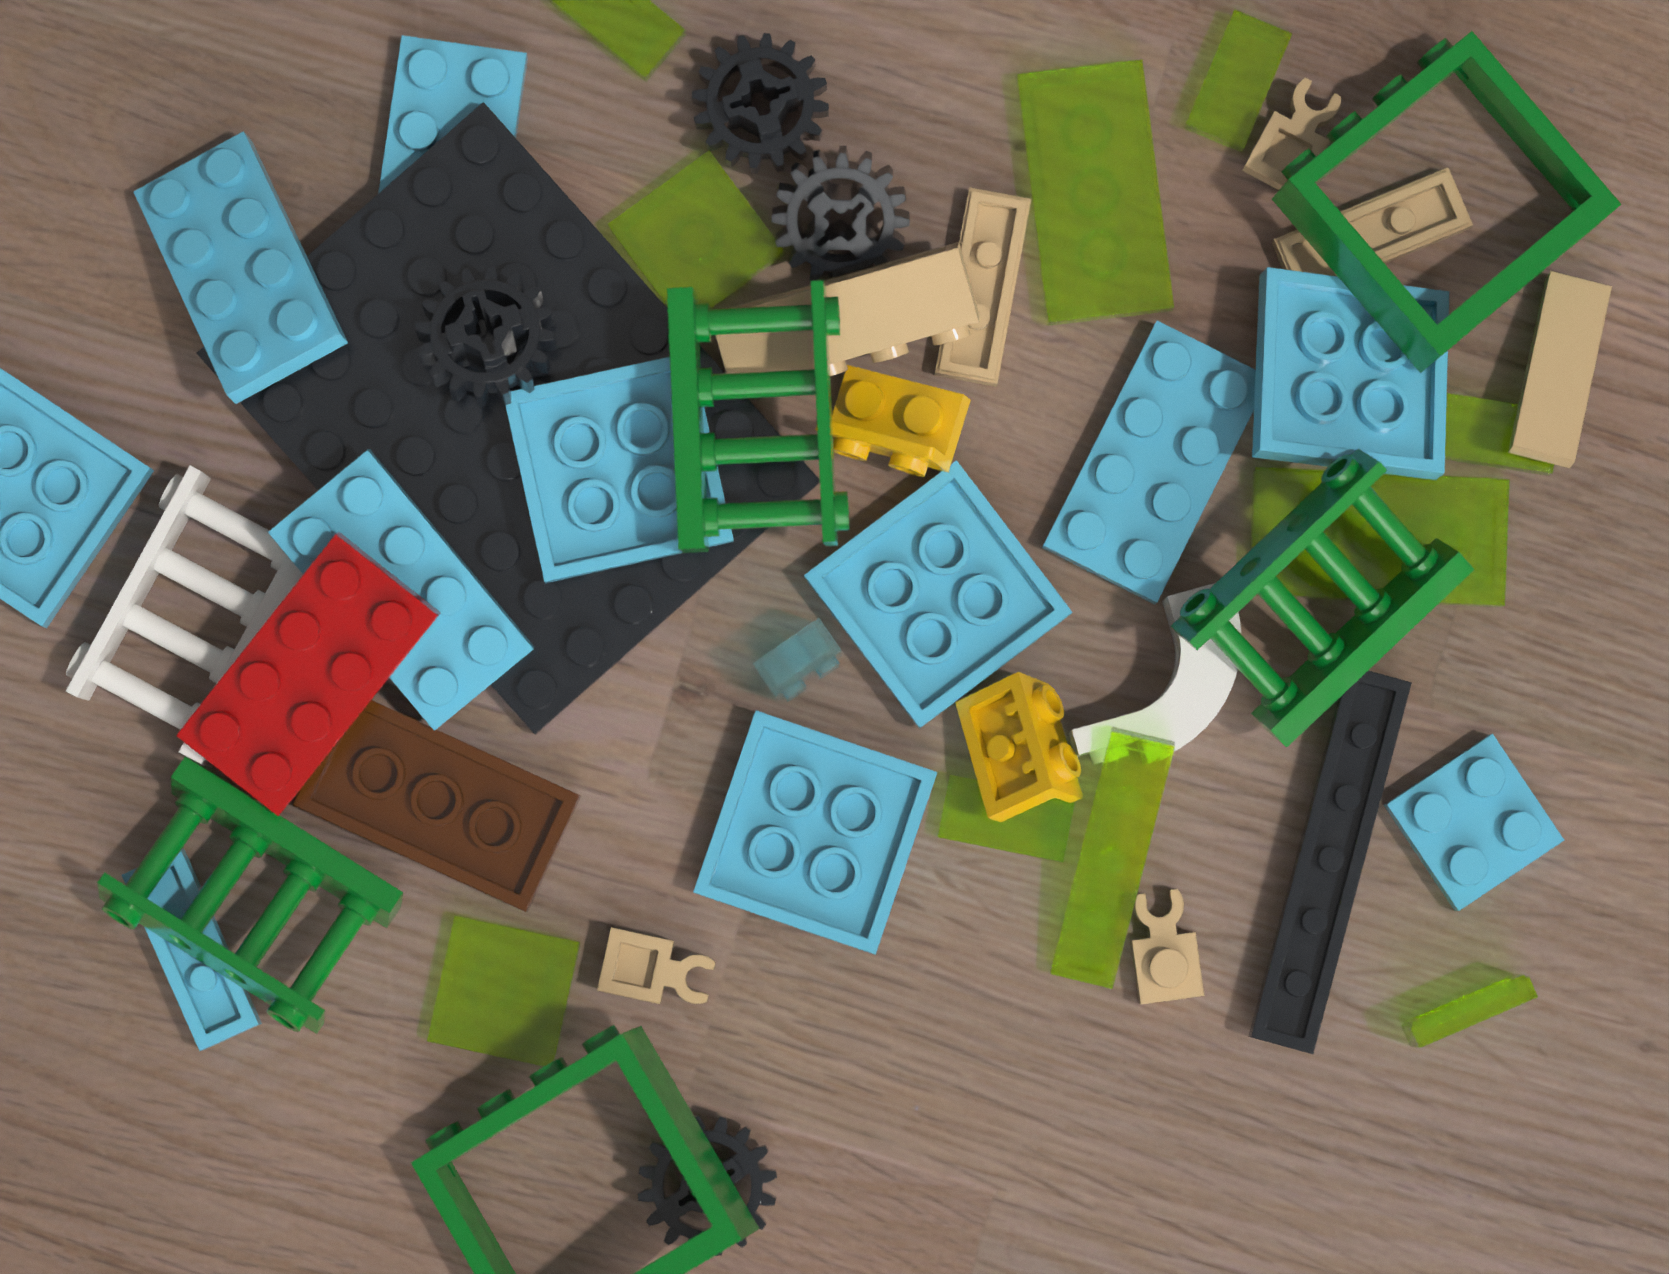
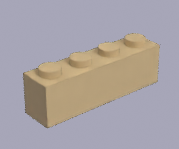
[715,242,980,376]

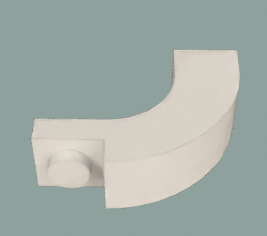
[1068,583,1241,765]

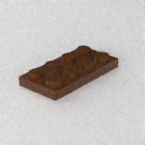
[293,700,581,912]

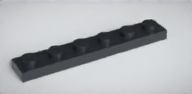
[1248,670,1412,1054]

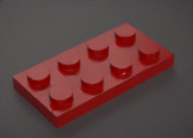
[176,532,441,816]

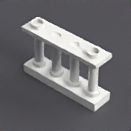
[66,466,303,767]

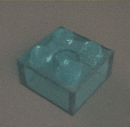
[753,618,842,702]

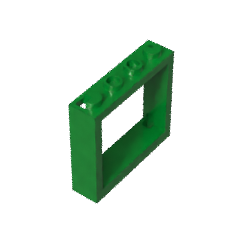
[1272,31,1622,373]
[411,1025,759,1274]

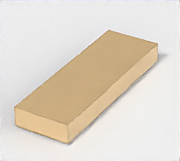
[1272,168,1473,276]
[934,188,1031,387]
[1508,271,1612,468]

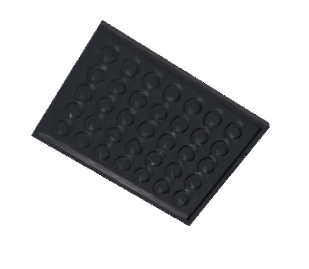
[196,102,820,735]

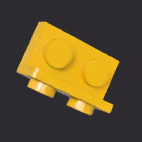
[815,365,971,477]
[955,672,1083,822]

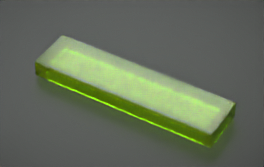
[1050,726,1175,989]

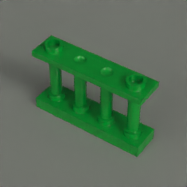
[667,280,849,553]
[1171,449,1475,748]
[97,757,403,1034]

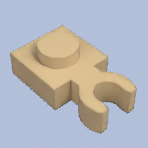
[1242,78,1341,190]
[1130,889,1204,1004]
[597,927,716,1004]

